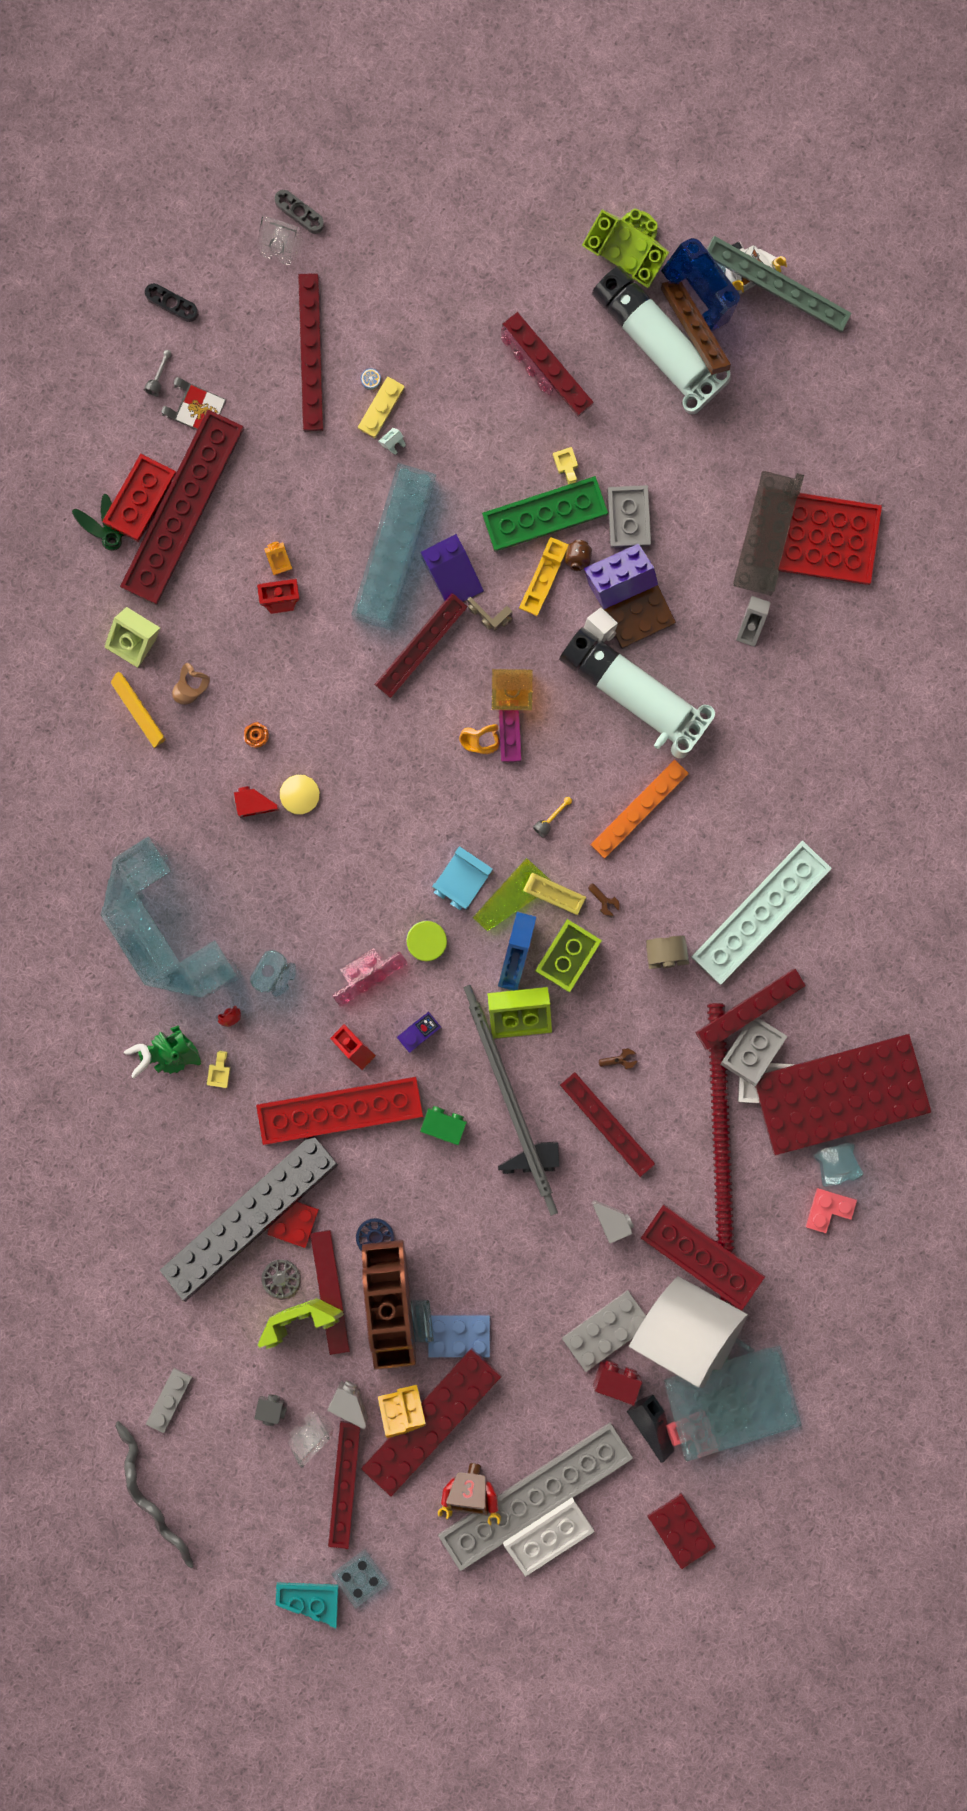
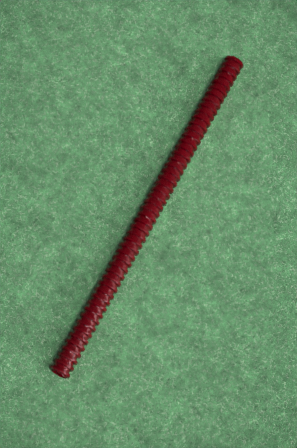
[707,1003,736,1308]

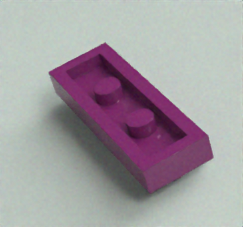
[498,701,521,762]

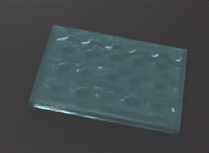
[664,1345,802,1461]

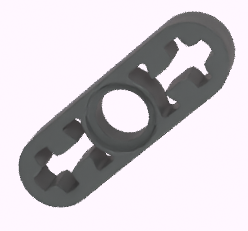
[275,190,324,234]

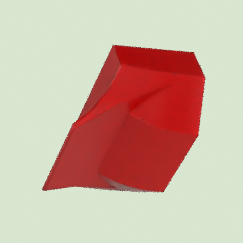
[257,579,300,614]

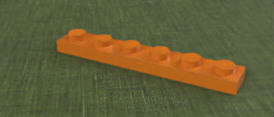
[590,759,689,859]

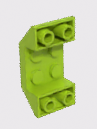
[581,209,670,288]
[258,1298,344,1349]

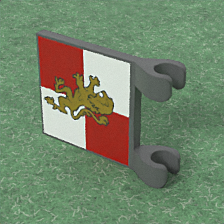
[161,377,226,430]

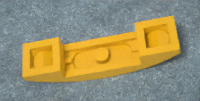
[519,537,568,616]

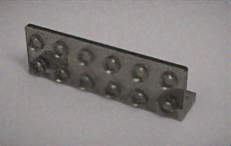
[733,471,804,596]

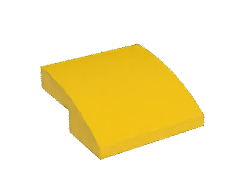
[378,1385,426,1438]

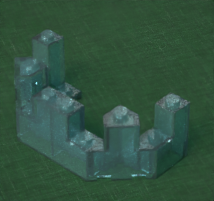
[100,836,244,998]

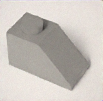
[736,596,770,647]

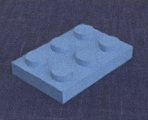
[428,1315,490,1357]

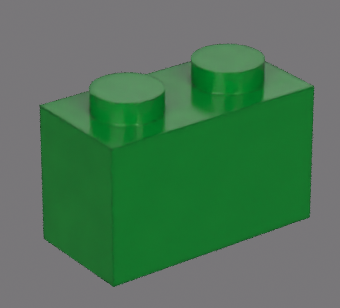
[420,1106,467,1145]

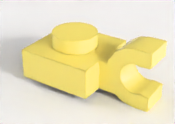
[553,447,578,485]
[207,1051,231,1088]

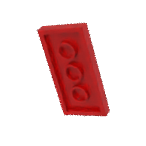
[102,453,176,542]

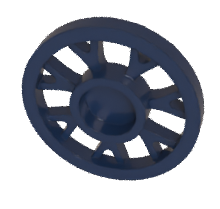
[356,1218,394,1251]

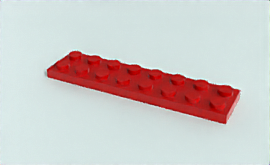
[256,1077,423,1145]

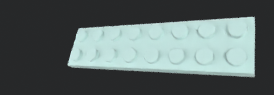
[691,841,832,985]

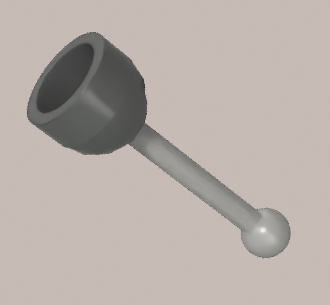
[144,350,171,397]

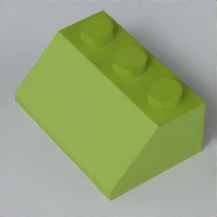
[487,987,552,1039]

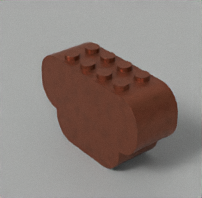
[362,1240,416,1370]

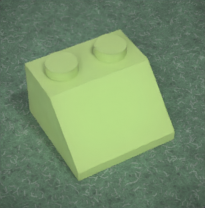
[104,607,160,668]

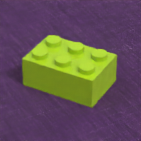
[535,919,602,993]

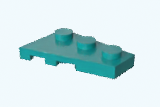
[275,1582,339,1628]

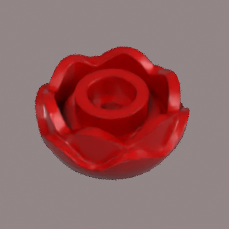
[217,1006,241,1027]

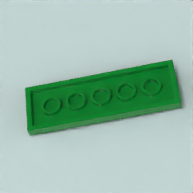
[482,476,608,552]

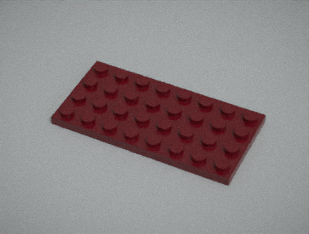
[755,1034,932,1155]

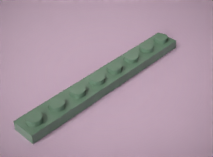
[704,236,852,332]

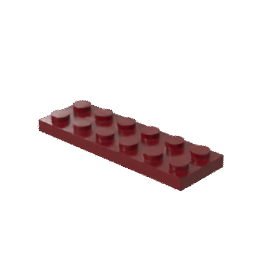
[641,1204,766,1311]

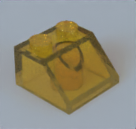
[492,669,533,710]

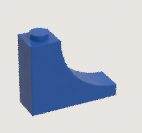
[498,912,536,991]

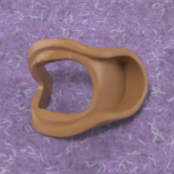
[172,663,210,705]

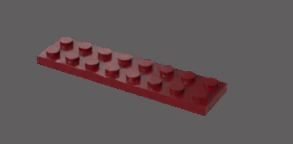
[361,1347,502,1497]

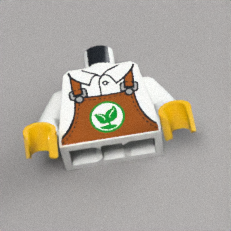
[725,241,787,296]

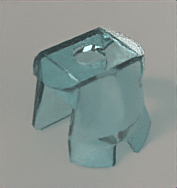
[250,950,296,997]
[813,1142,864,1187]

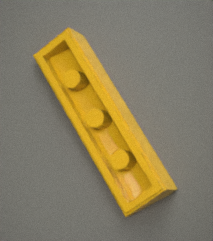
[111,672,166,748]

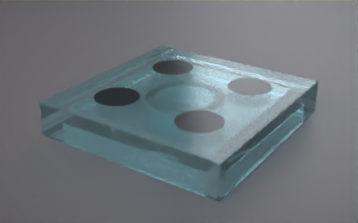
[331,1549,389,1608]

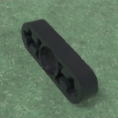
[145,283,198,322]

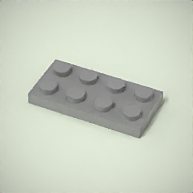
[562,1290,646,1372]

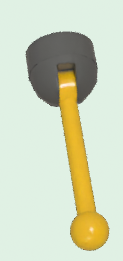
[533,797,572,838]

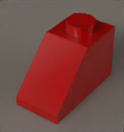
[234,786,279,818]
[330,1024,376,1070]

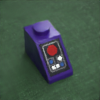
[397,1011,441,1053]

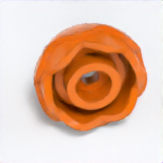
[244,722,269,748]

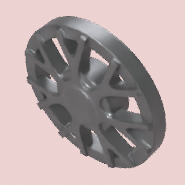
[262,1259,300,1298]

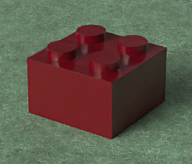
[593,1360,642,1405]

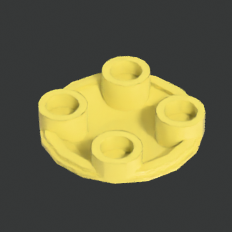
[280,775,320,815]

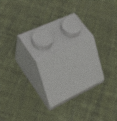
[592,1200,634,1243]
[327,1380,368,1429]

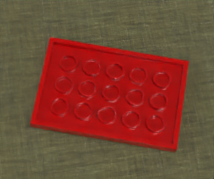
[751,487,882,585]

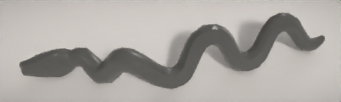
[115,1421,194,1568]

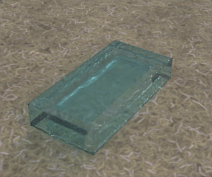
[411,1300,433,1343]

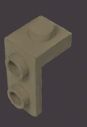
[467,597,512,631]

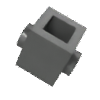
[254,1394,287,1426]

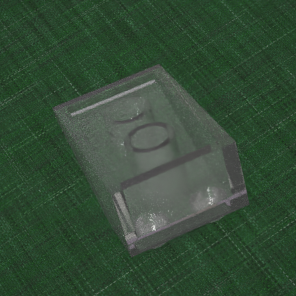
[288,1409,335,1468]

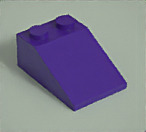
[421,534,484,602]

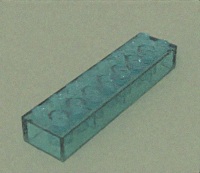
[351,463,437,631]

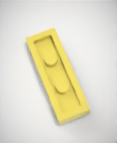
[358,376,405,438]

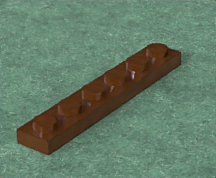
[661,278,731,375]

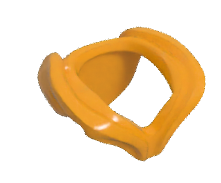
[459,724,499,754]

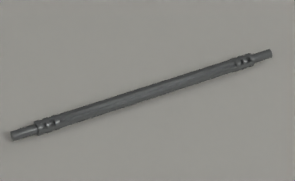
[463,985,558,1216]

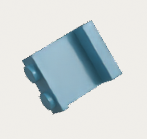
[432,846,493,910]

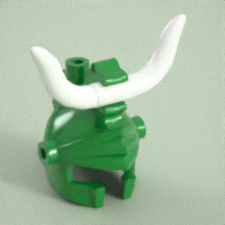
[124,1025,201,1078]

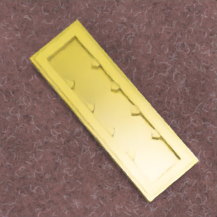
[523,873,586,915]

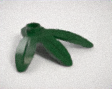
[72,494,124,551]

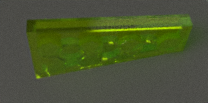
[472,858,551,931]

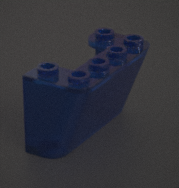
[661,238,740,332]

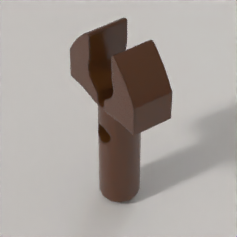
[588,883,620,916]
[598,1048,637,1069]

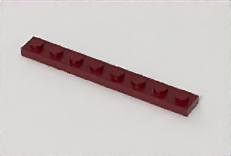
[298,273,323,431]

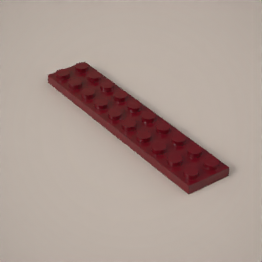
[120,409,244,605]

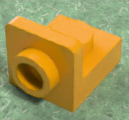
[264,541,292,575]

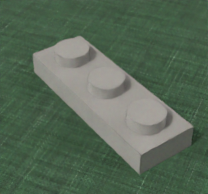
[146,1368,192,1433]

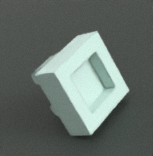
[379,428,406,454]

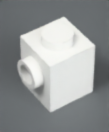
[584,608,618,642]

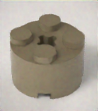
[646,936,689,969]

